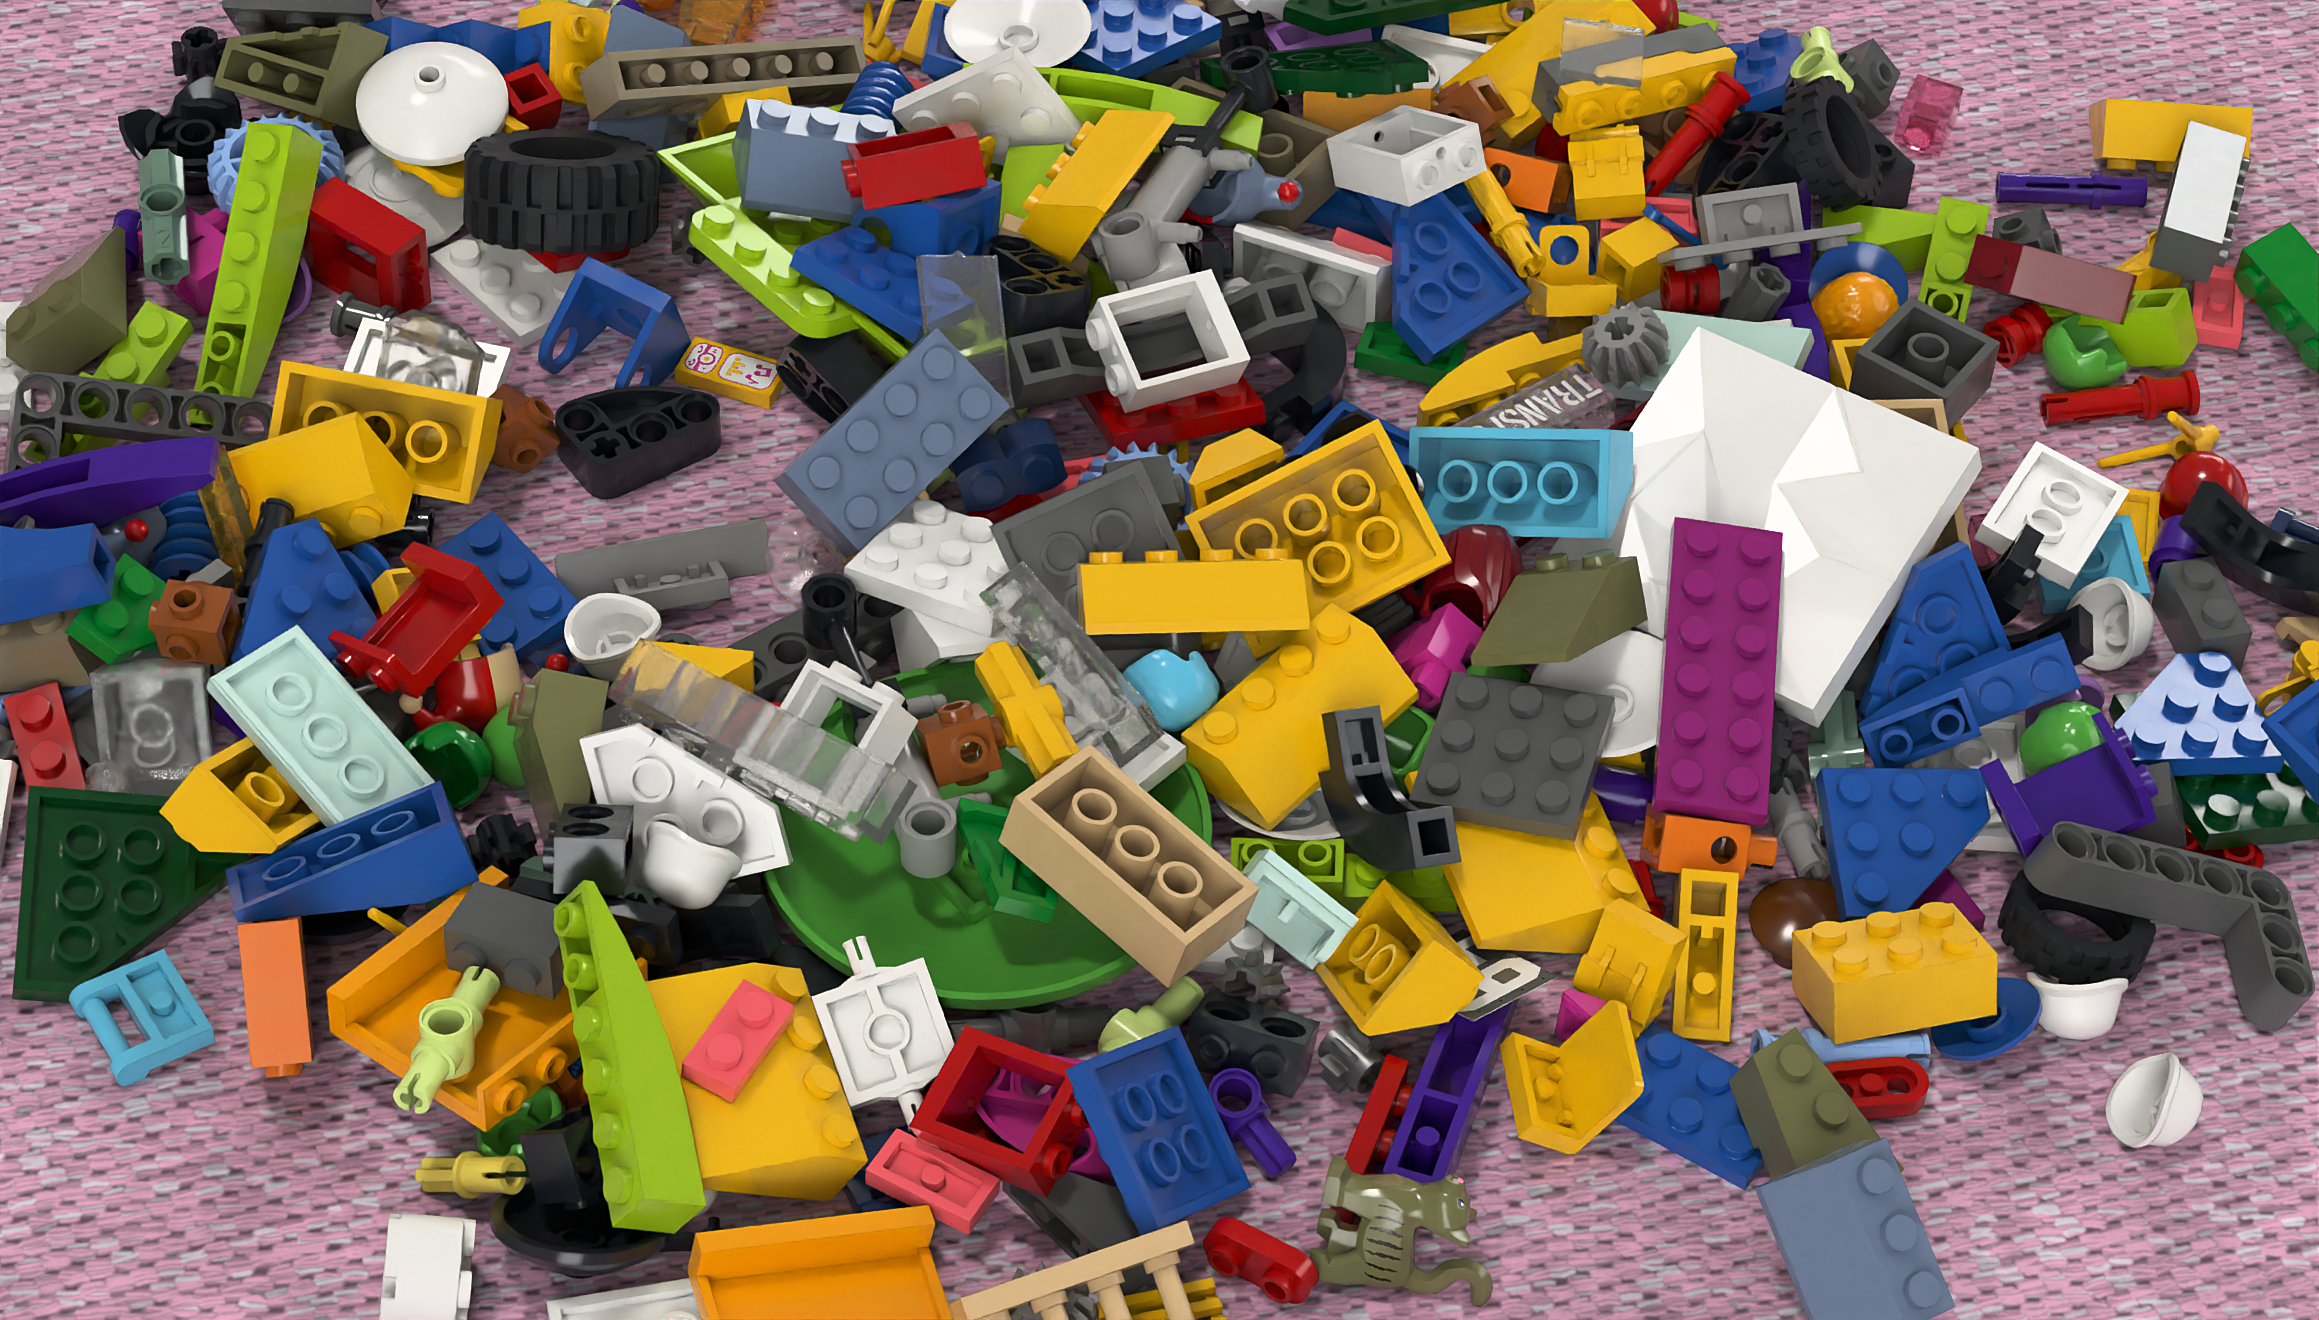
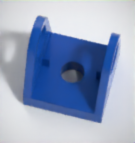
[851,178,1002,293]
[538,256,692,389]

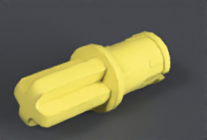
[415,1151,526,1199]

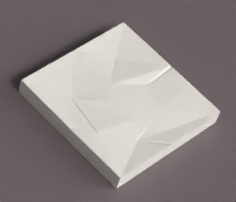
[1549,326,1982,728]

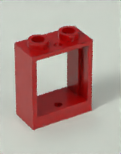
[840,120,988,211]
[304,176,432,319]
[909,1025,1090,1198]

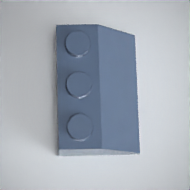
[588,5,695,184]
[732,98,896,229]
[1755,1137,1956,1320]

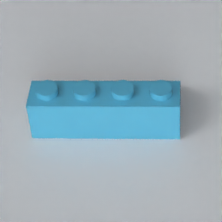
[1409,427,1634,539]

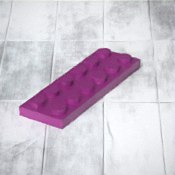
[1652,517,1783,826]

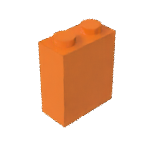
[237,916,315,1077]

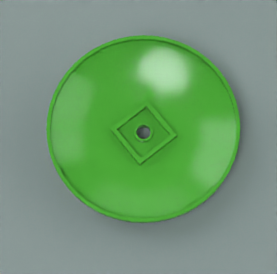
[761,661,1212,1010]

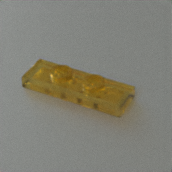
[197,445,255,597]

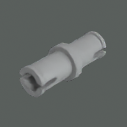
[1768,777,1831,881]

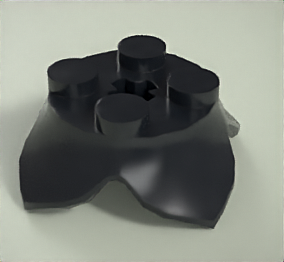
[118,72,260,195]

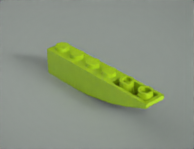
[962,63,1263,159]
[188,122,323,427]
[553,880,707,1234]

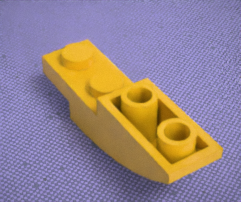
[1416,331,1591,428]

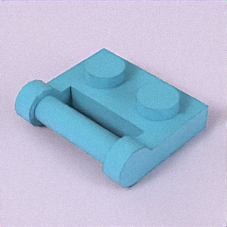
[69,949,215,1087]

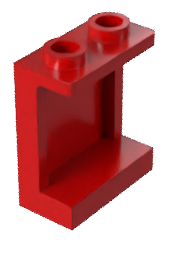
[327,541,505,699]

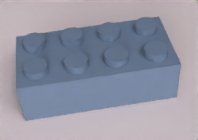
[773,328,1010,559]

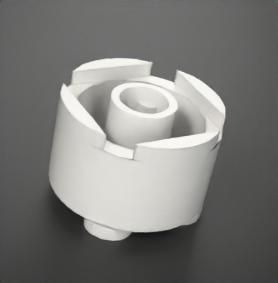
[379,1213,476,1320]

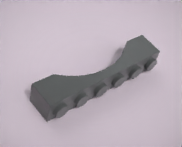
[999,272,1318,410]

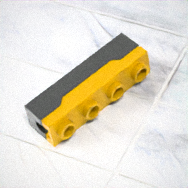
[1531,23,1738,136]

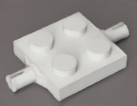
[812,936,955,1132]

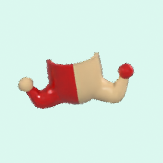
[399,642,569,732]

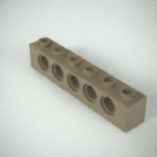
[579,35,867,121]

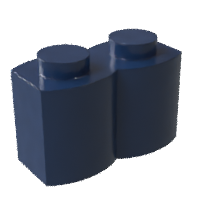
[950,418,1068,512]

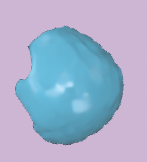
[1121,649,1220,732]

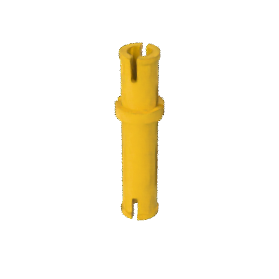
[1463,162,1547,278]

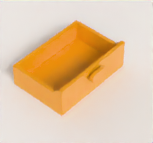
[1303,89,1438,134]

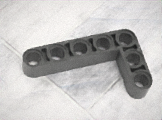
[3,372,273,474]
[2024,821,2315,1031]

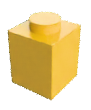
[1596,216,1680,304]

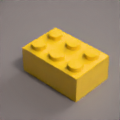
[1792,902,1998,1045]

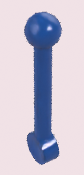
[1642,203,1730,270]

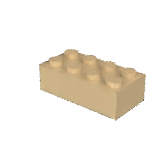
[998,744,1260,988]

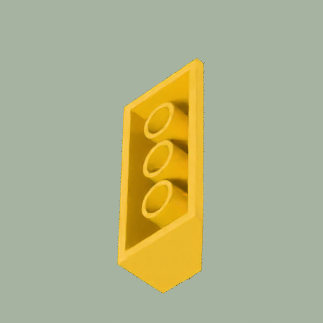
[1438,0,1657,151]
[268,360,503,504]
[1077,548,1310,635]
[1181,603,1419,832]

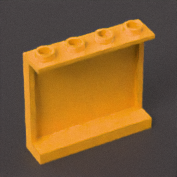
[326,865,648,1132]
[687,1205,952,1320]

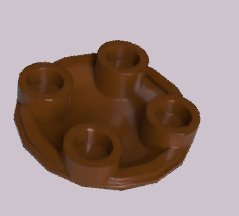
[1749,877,1840,969]

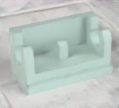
[1241,849,1359,970]

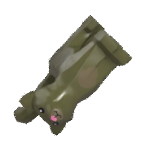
[1309,1156,1493,1307]

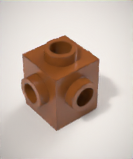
[1430,75,1515,150]
[489,384,561,474]
[148,579,242,666]
[915,700,1006,788]

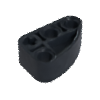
[1691,111,1804,224]
[976,235,1092,341]
[776,332,886,424]
[555,386,721,499]

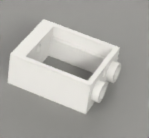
[1326,104,1487,207]
[1085,269,1251,413]
[739,659,918,839]

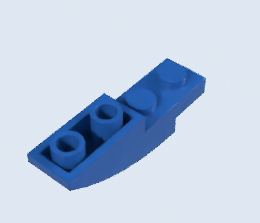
[1858,632,2082,768]

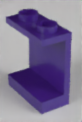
[1979,711,2158,862]

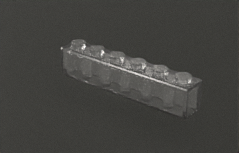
[607,637,917,845]

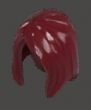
[1420,524,1523,631]

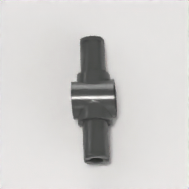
[946,1001,1114,1055]

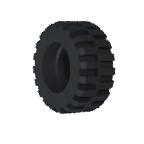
[463,129,660,254]

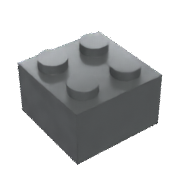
[1849,296,2000,431]

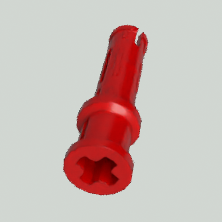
[1643,71,1751,197]
[2039,370,2200,427]

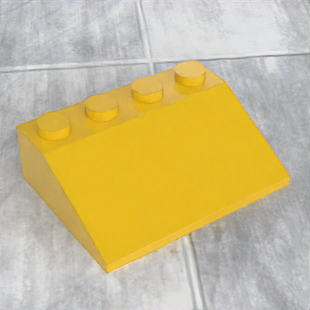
[1184,418,1452,662]
[1404,770,1651,954]
[646,962,868,1201]

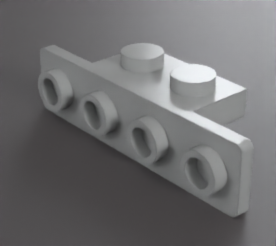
[1657,182,1863,271]
[554,519,772,615]

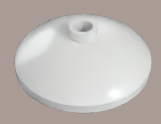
[356,42,509,166]

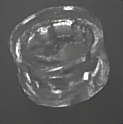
[85,761,137,794]

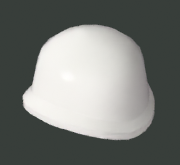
[2066,577,2155,671]
[564,593,662,681]
[642,822,742,909]
[2027,972,2129,1040]
[2105,1052,2203,1148]

